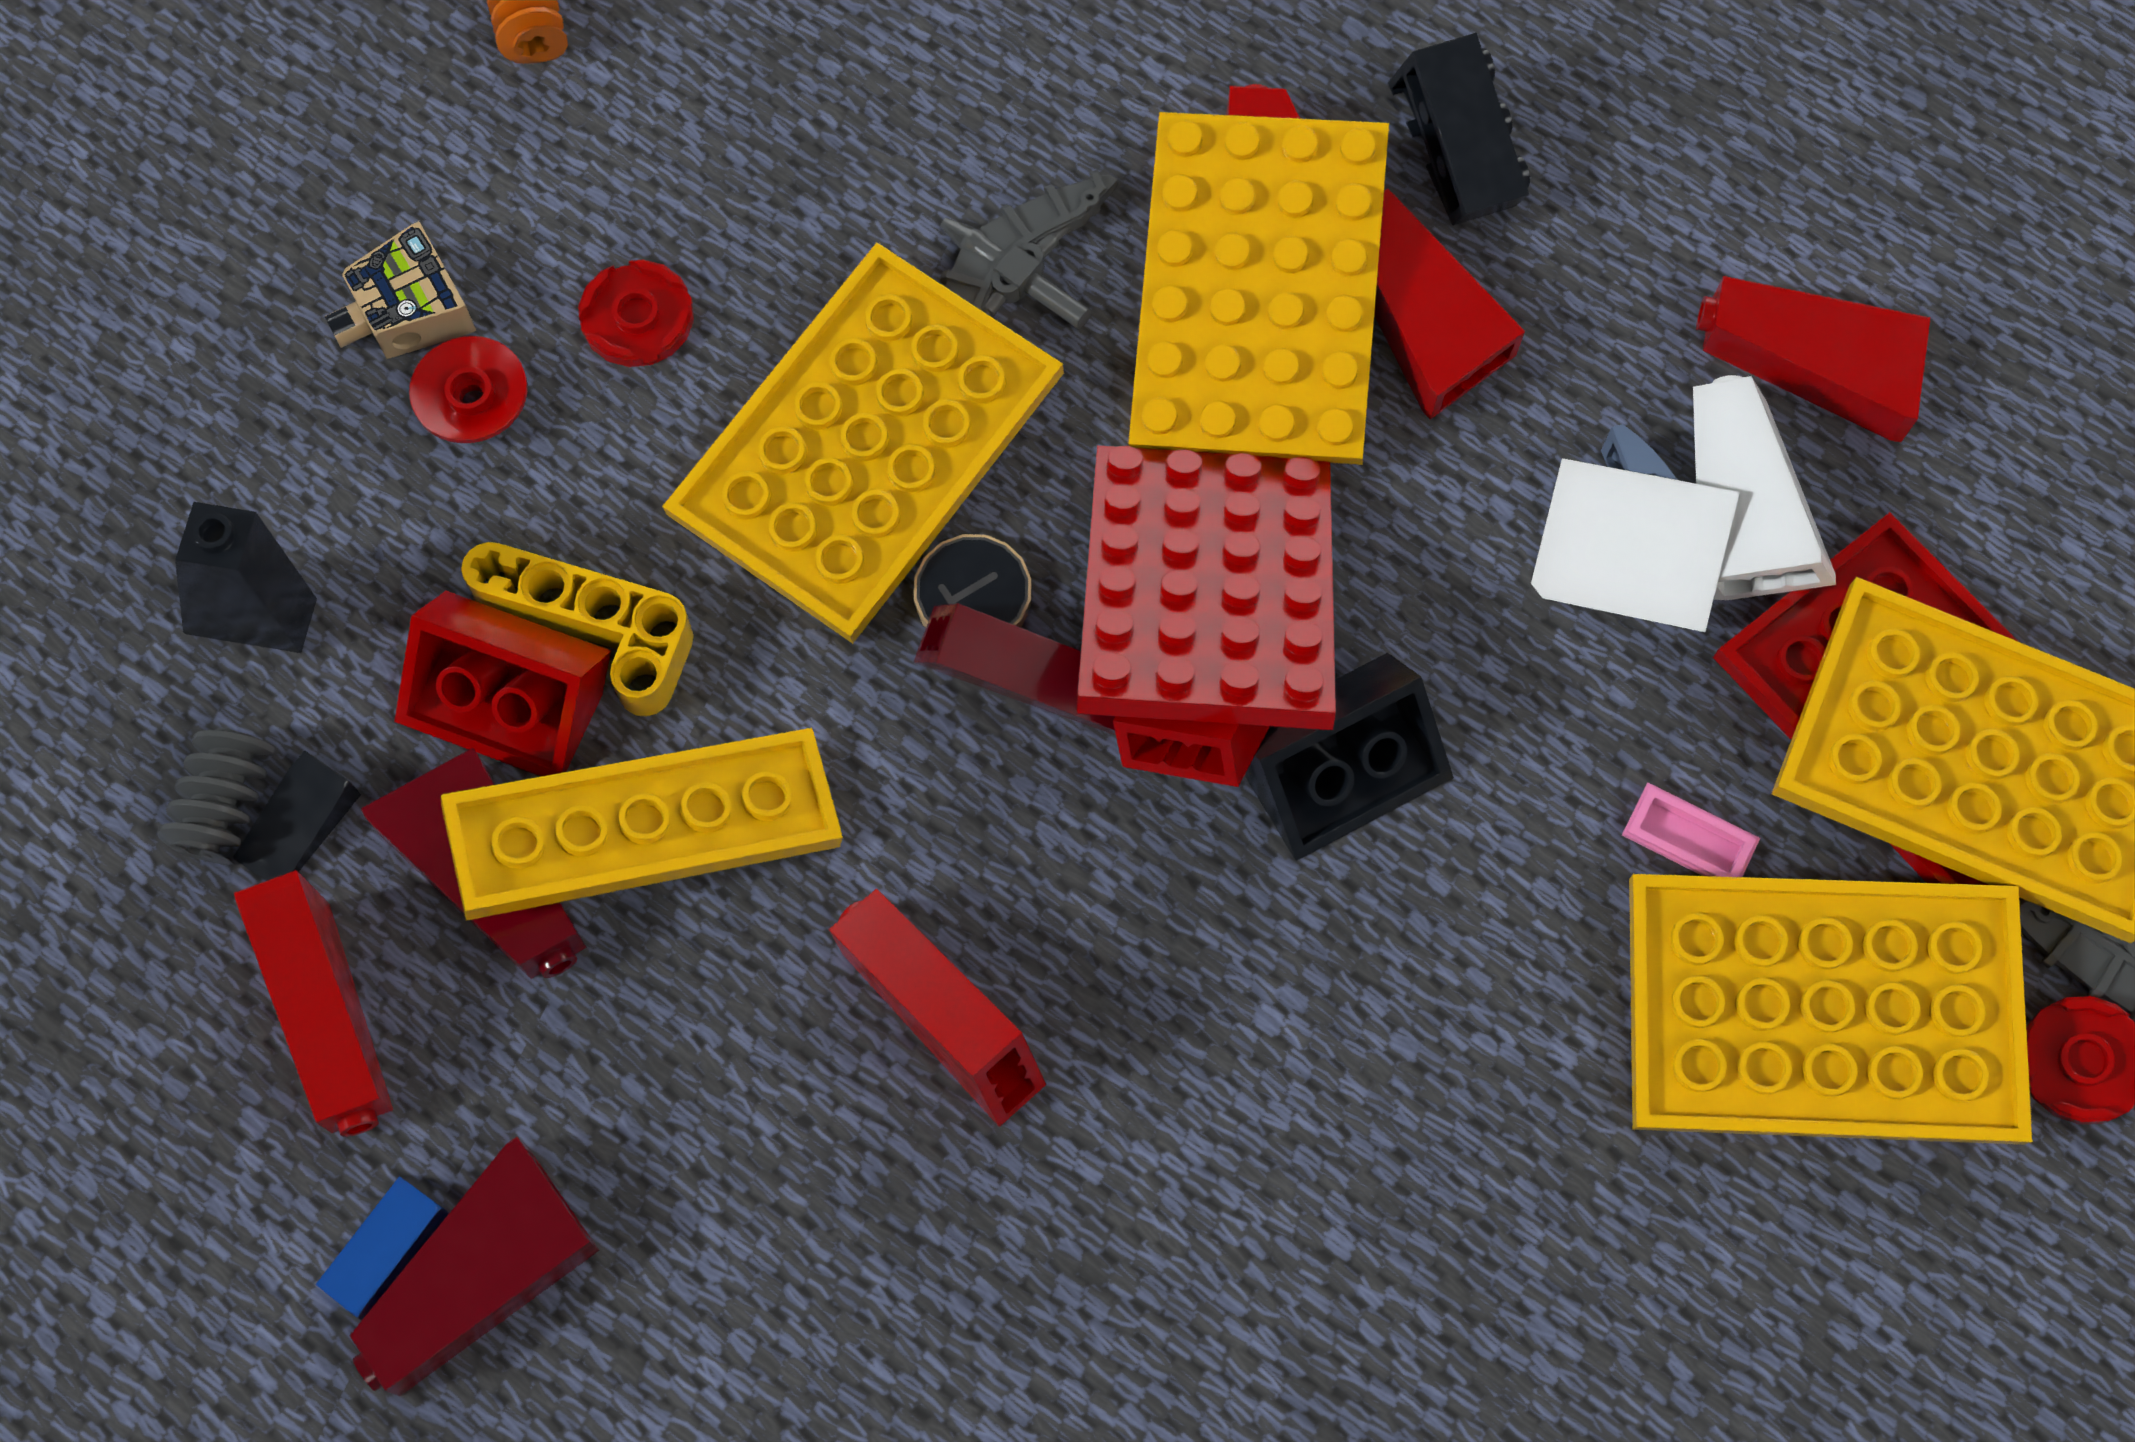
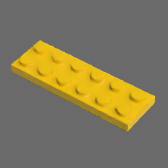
[441,728,843,921]

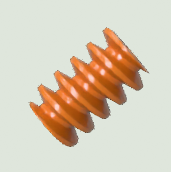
[486,0,568,64]

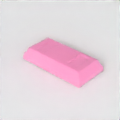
[1622,783,1760,877]

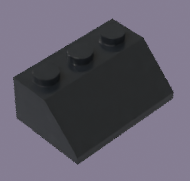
[1245,653,1454,861]

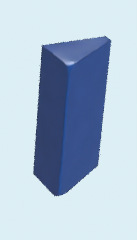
[316,1176,449,1320]

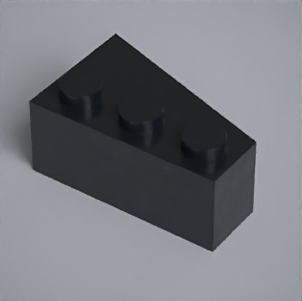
[1388,32,1530,226]

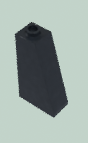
[175,502,317,653]

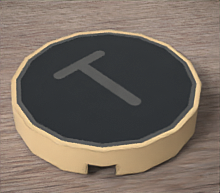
[914,534,1032,628]

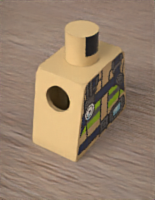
[324,221,476,359]

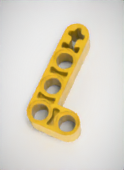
[461,542,694,717]

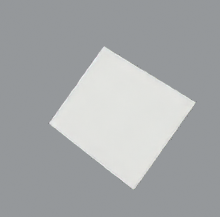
[1531,458,1740,632]

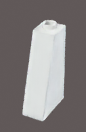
[1693,375,1836,600]

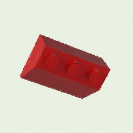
[394,591,611,777]

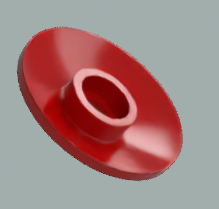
[409,336,528,443]

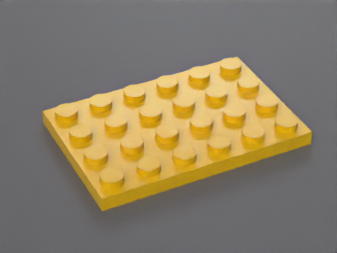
[1128,112,1389,465]
[662,243,1064,644]
[1771,577,2135,944]
[1629,874,2032,1145]

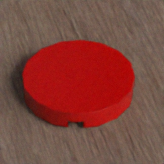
[578,260,694,367]
[2026,996,2135,1125]

